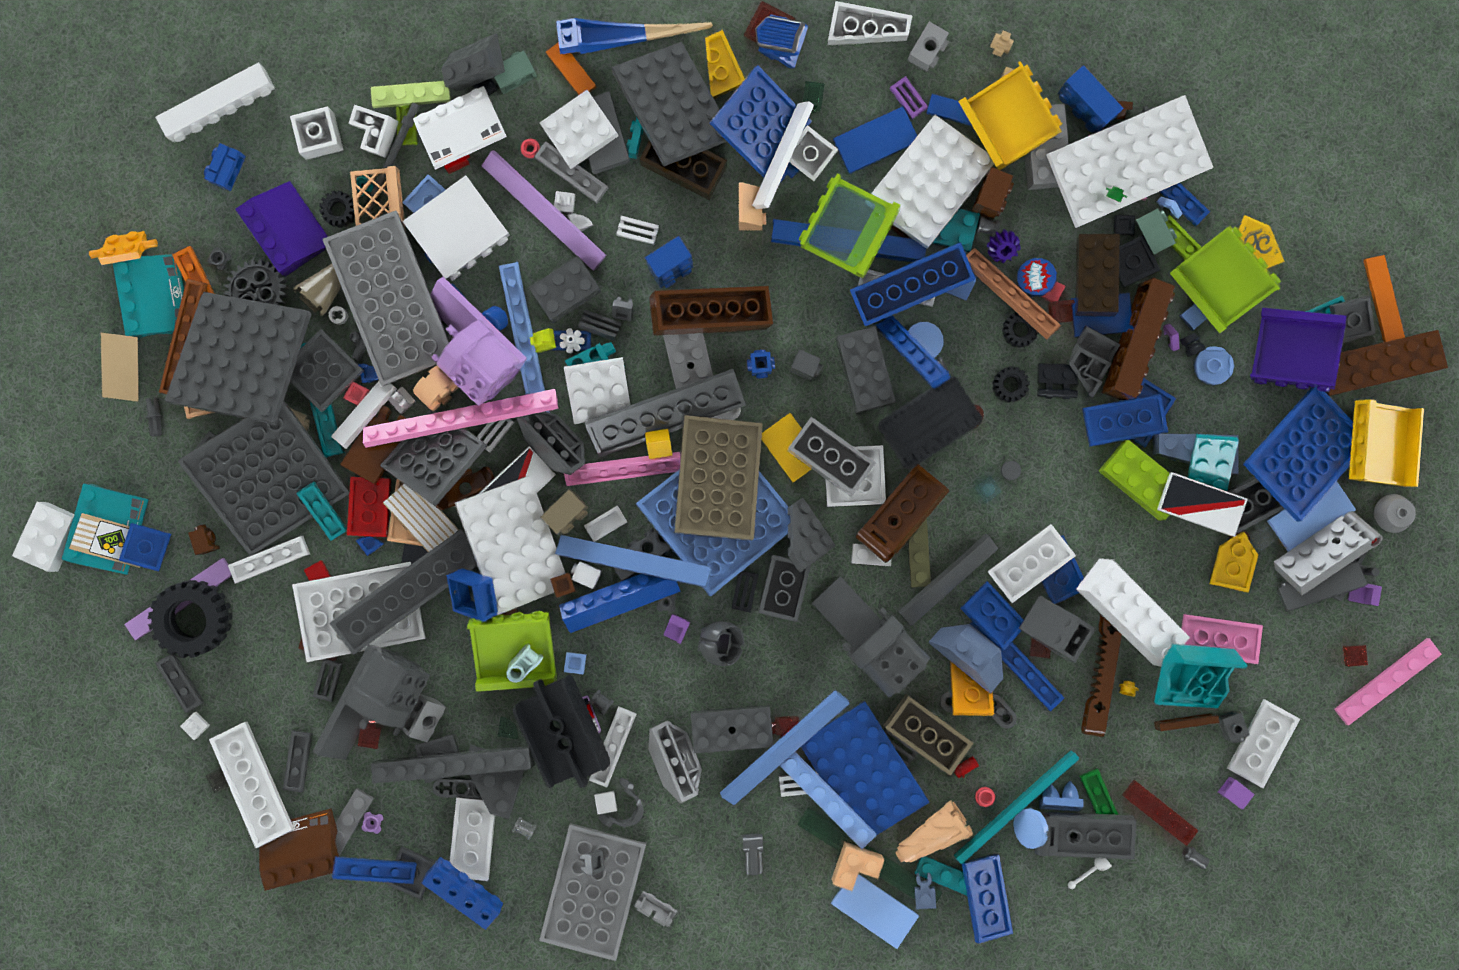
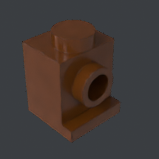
[188,524,220,555]

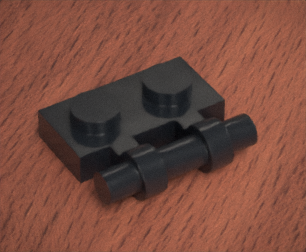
[1037,363,1078,400]

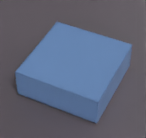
[1180,303,1207,330]

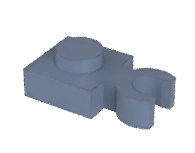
[914,873,936,909]

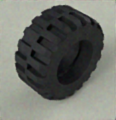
[148,580,232,658]

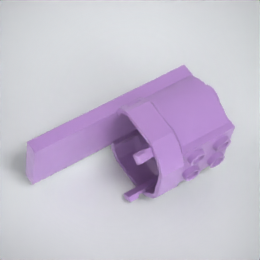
[431,277,527,406]

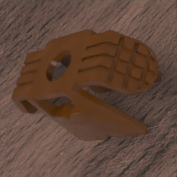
[435,466,494,510]

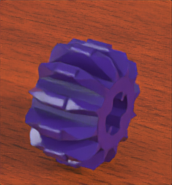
[986,229,1021,264]

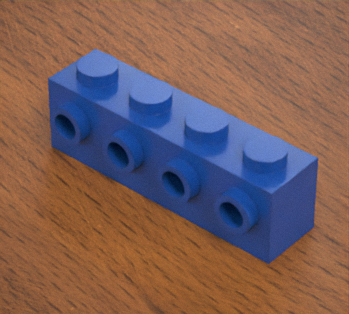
[422,857,503,930]

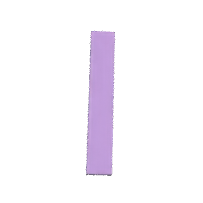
[124,558,232,640]

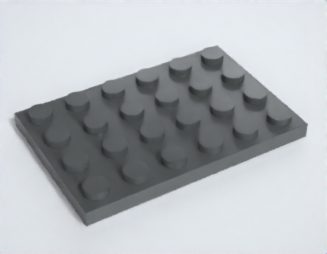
[612,42,727,166]

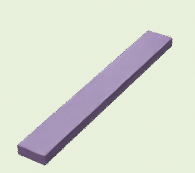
[482,151,606,271]

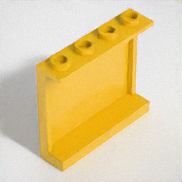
[958,61,1062,170]
[1349,400,1424,487]

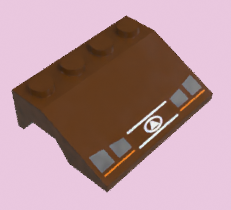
[259,808,339,891]

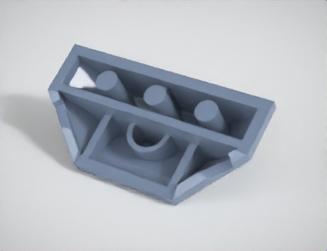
[928,624,1003,694]

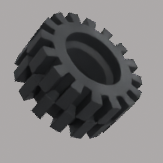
[319,190,355,228]
[1002,312,1039,348]
[992,366,1030,403]

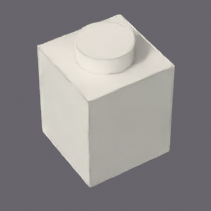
[570,561,602,589]

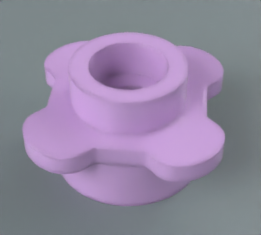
[362,812,383,834]

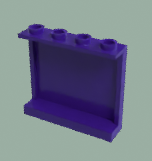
[1250,308,1347,392]

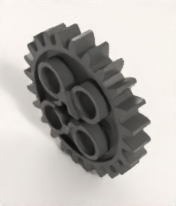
[224,259,289,305]

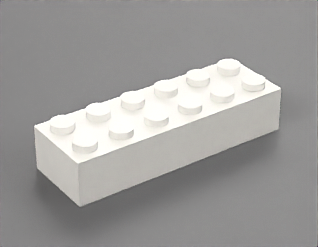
[1077,559,1190,667]

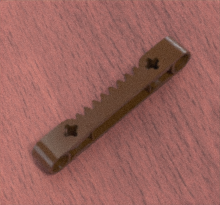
[1081,613,1122,737]

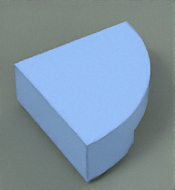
[1157,196,1183,218]

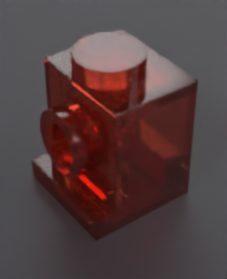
[771,715,799,738]

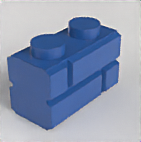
[204,143,246,191]

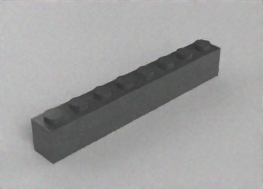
[371,746,535,784]

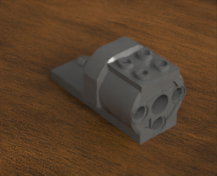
[812,576,930,698]
[313,644,430,760]

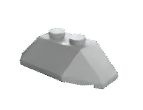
[648,721,702,803]

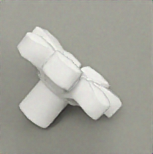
[560,328,585,354]

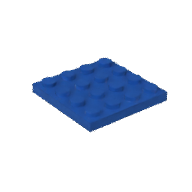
[709,65,812,178]

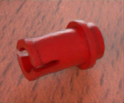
[953,756,979,779]

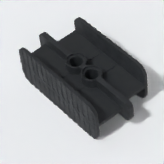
[513,674,610,788]

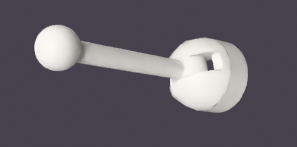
[1068,858,1112,889]

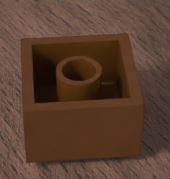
[971,167,1014,221]

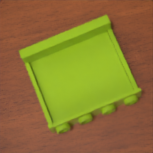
[1170,225,1281,333]
[467,611,557,692]

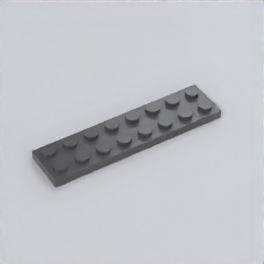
[585,369,746,457]
[329,529,478,655]

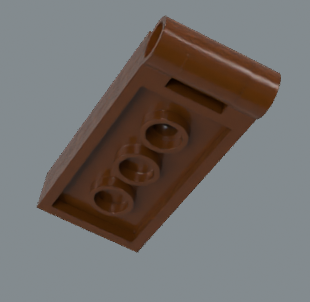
[856,464,950,563]

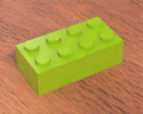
[1099,440,1170,521]

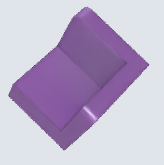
[1348,584,1382,606]
[664,614,690,644]
[1218,777,1255,809]

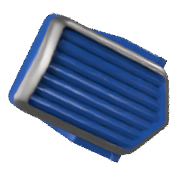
[755,15,808,68]

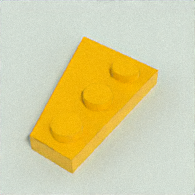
[705,30,745,99]

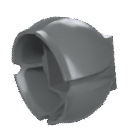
[697,621,744,666]

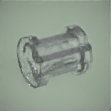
[512,816,537,841]

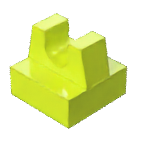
[530,328,556,353]

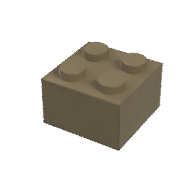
[541,489,589,535]

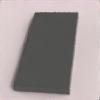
[588,92,631,174]

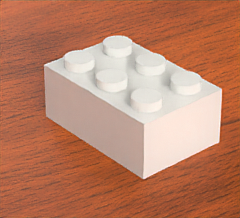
[12,502,74,572]

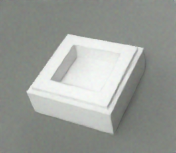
[594,791,618,814]

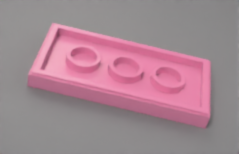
[1182,614,1263,664]

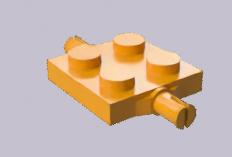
[89,231,158,265]

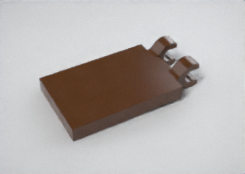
[340,405,407,485]

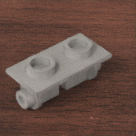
[634,891,677,927]

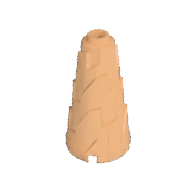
[896,800,973,863]

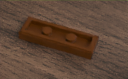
[1154,713,1220,731]

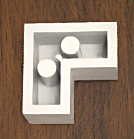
[349,105,399,158]

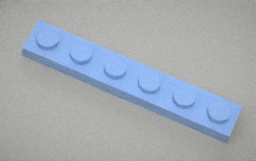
[779,752,876,849]

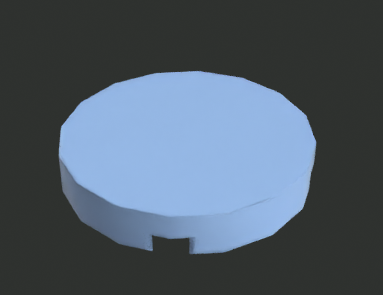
[908,322,944,358]
[1194,346,1234,385]
[1013,808,1048,849]

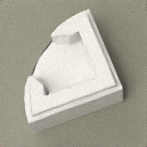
[568,214,593,231]

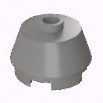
[1374,494,1416,533]

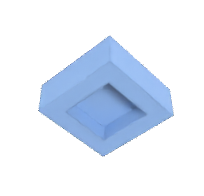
[564,652,587,674]

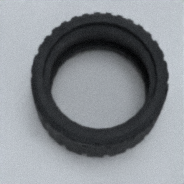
[878,376,983,469]

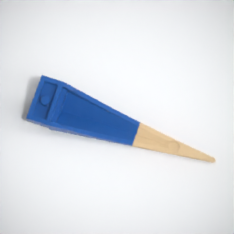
[556,18,712,54]

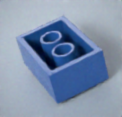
[1058,65,1124,133]
[645,236,693,288]

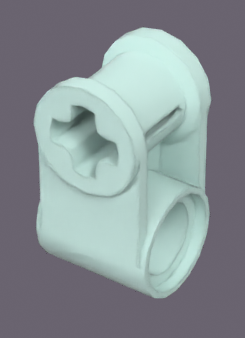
[507,644,543,682]

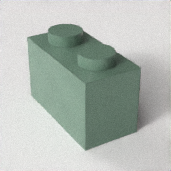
[494,51,537,94]
[1136,208,1177,255]

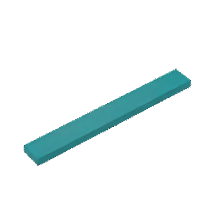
[954,750,1079,864]

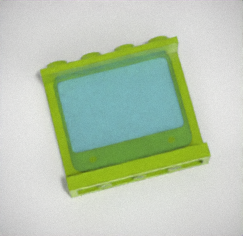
[799,173,901,279]

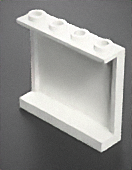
[402,175,509,281]

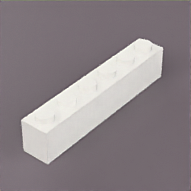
[156,62,275,142]

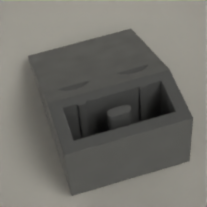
[1019,596,1095,662]

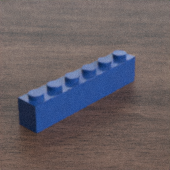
[559,574,680,633]

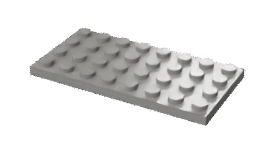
[323,211,450,386]

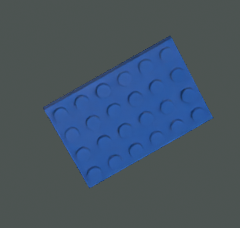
[1243,387,1353,522]
[801,701,930,835]

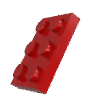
[347,477,391,537]

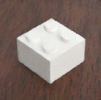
[290,106,343,160]

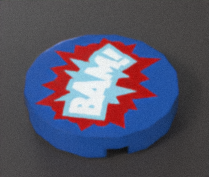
[1017,258,1057,297]

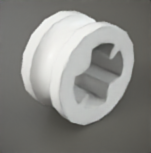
[329,306,348,325]

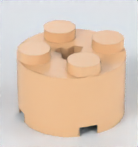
[413,366,459,411]

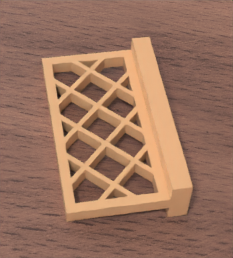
[350,166,406,232]

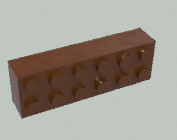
[1101,278,1175,401]
[649,286,773,336]
[1326,330,1448,396]

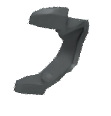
[598,778,644,827]

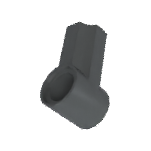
[743,834,763,875]

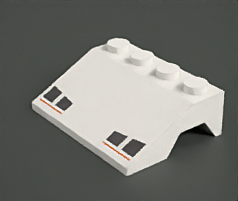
[413,86,507,169]

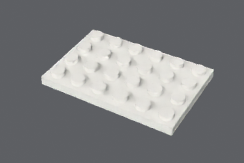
[865,115,994,249]
[455,476,566,615]
[292,562,426,662]

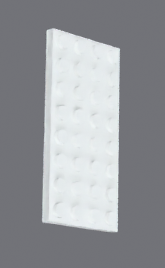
[1046,95,1213,228]

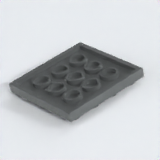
[380,409,487,506]

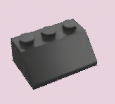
[441,34,505,91]

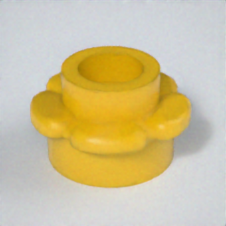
[1119,681,1139,696]

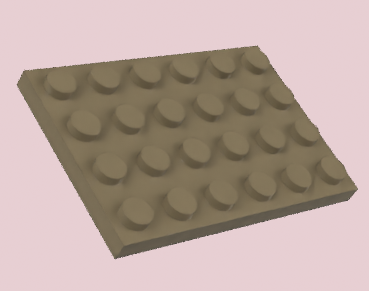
[674,415,763,541]

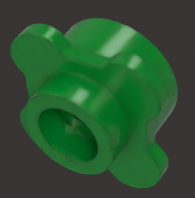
[1106,186,1127,202]

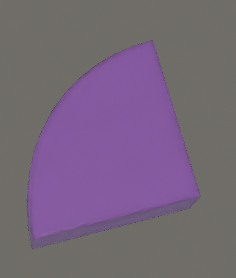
[1163,324,1179,351]

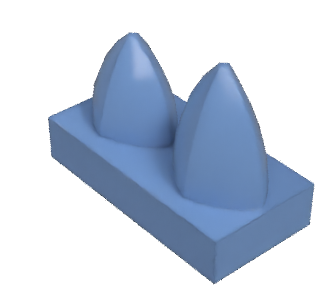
[1039,781,1083,811]

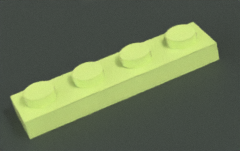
[371,81,451,108]

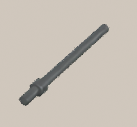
[366,102,419,212]

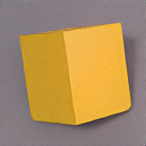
[645,429,673,459]

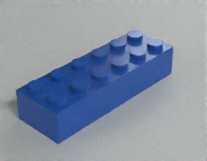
[850,242,976,326]

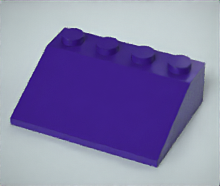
[235,181,328,277]

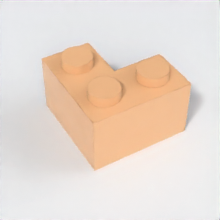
[832,842,884,891]

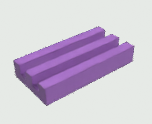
[890,76,928,119]

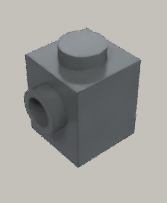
[1219,711,1250,743]

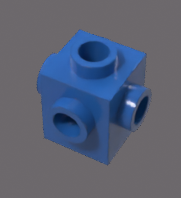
[747,350,775,379]

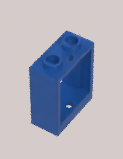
[447,568,498,622]

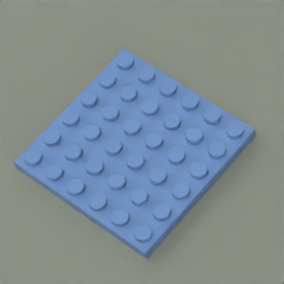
[636,469,790,596]

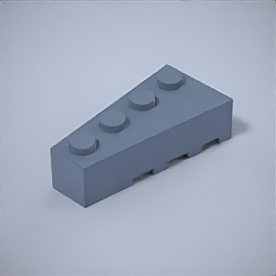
[1153,434,1238,475]

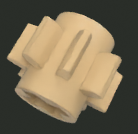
[990,30,1014,57]

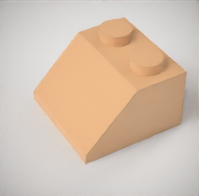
[739,183,766,230]

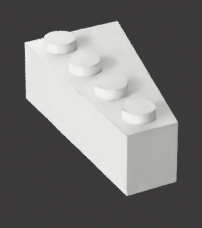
[827,1,912,45]

